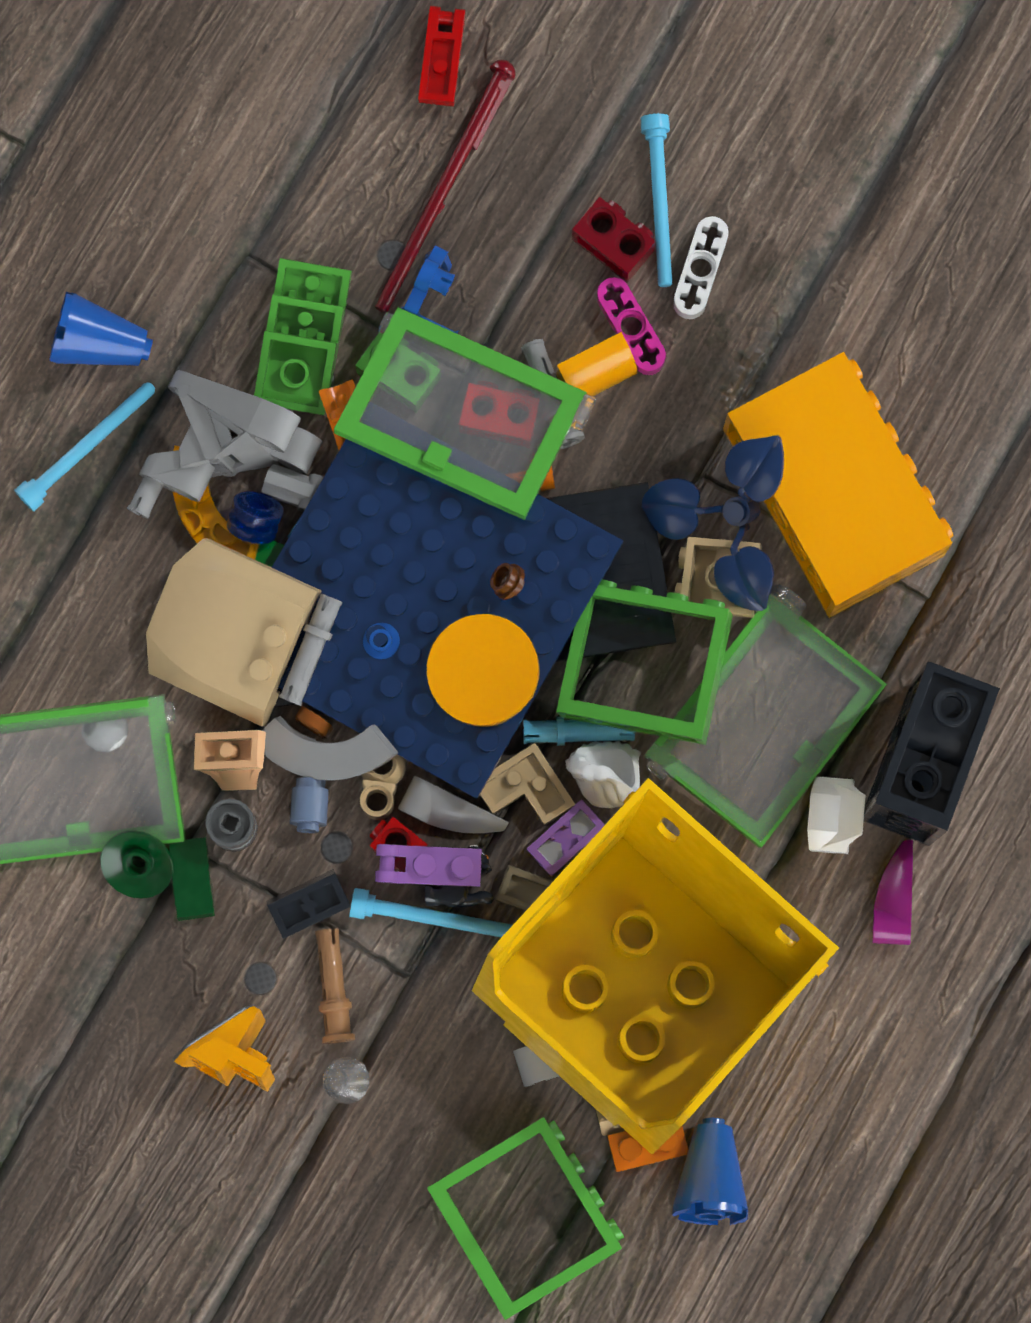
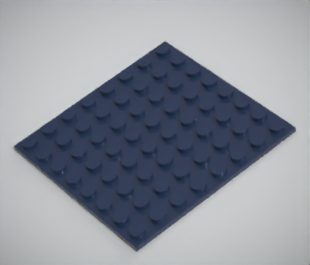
[272,402,624,799]

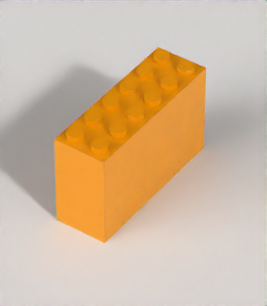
[723,352,954,618]

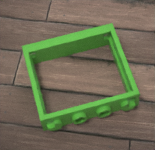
[556,580,733,745]
[427,1117,624,1320]

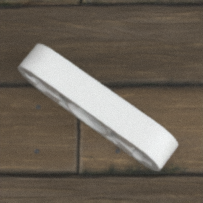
[673,216,728,319]

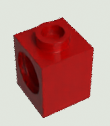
[369,817,428,872]

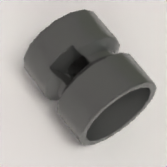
[205,799,258,852]

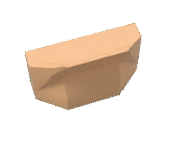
[194,730,266,791]

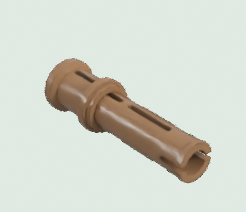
[315,928,356,1044]

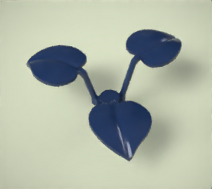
[642,435,784,611]

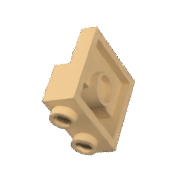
[675,537,762,618]

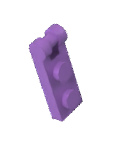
[375,844,482,887]

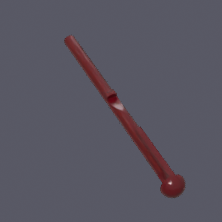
[375,60,516,314]

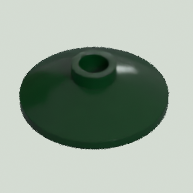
[100,830,174,899]

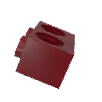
[572,197,656,283]

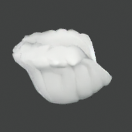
[565,741,641,808]

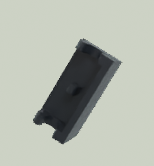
[266,869,351,939]

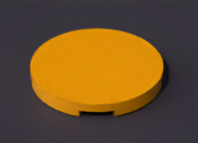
[427,614,539,727]

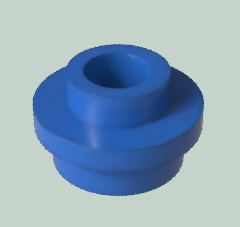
[363,623,400,659]

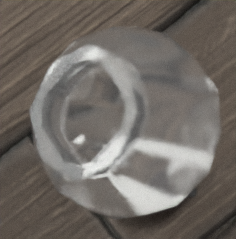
[323,1056,370,1104]

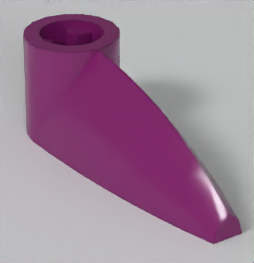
[872,840,913,945]

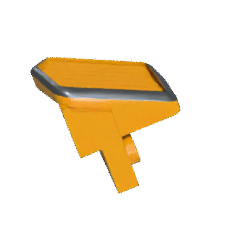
[173,1006,275,1092]

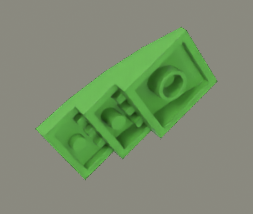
[254,258,352,415]

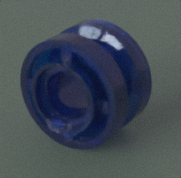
[226,491,283,544]

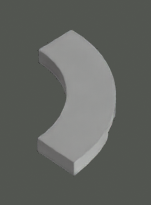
[262,716,399,780]

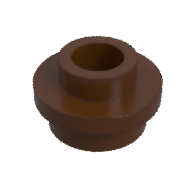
[490,563,525,600]

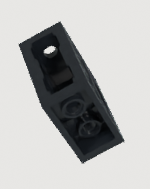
[864,661,1000,846]

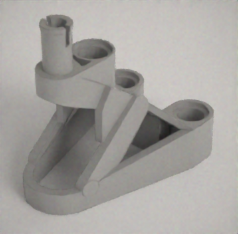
[127,370,322,519]

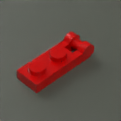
[418,6,466,107]

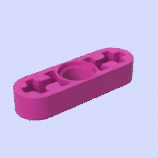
[597,277,666,375]

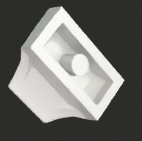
[807,777,866,854]

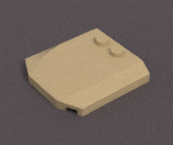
[146,538,321,727]

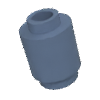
[290,777,329,833]

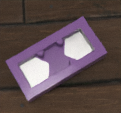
[526,799,605,878]

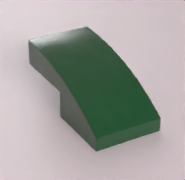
[169,837,215,921]

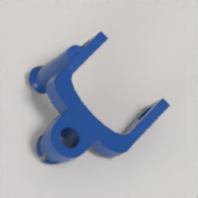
[401,245,459,334]

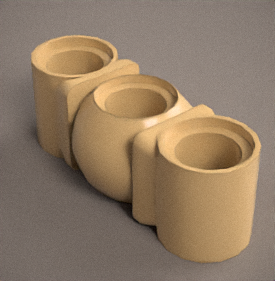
[360,755,406,820]

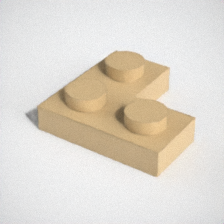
[480,743,575,826]

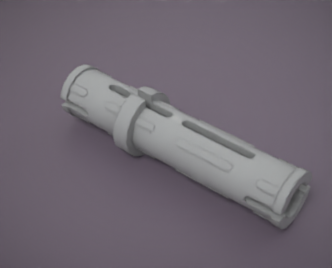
[279,593,343,706]

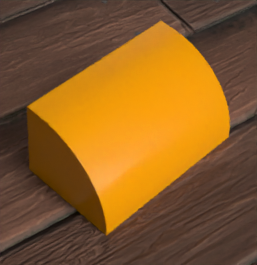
[556,332,637,402]

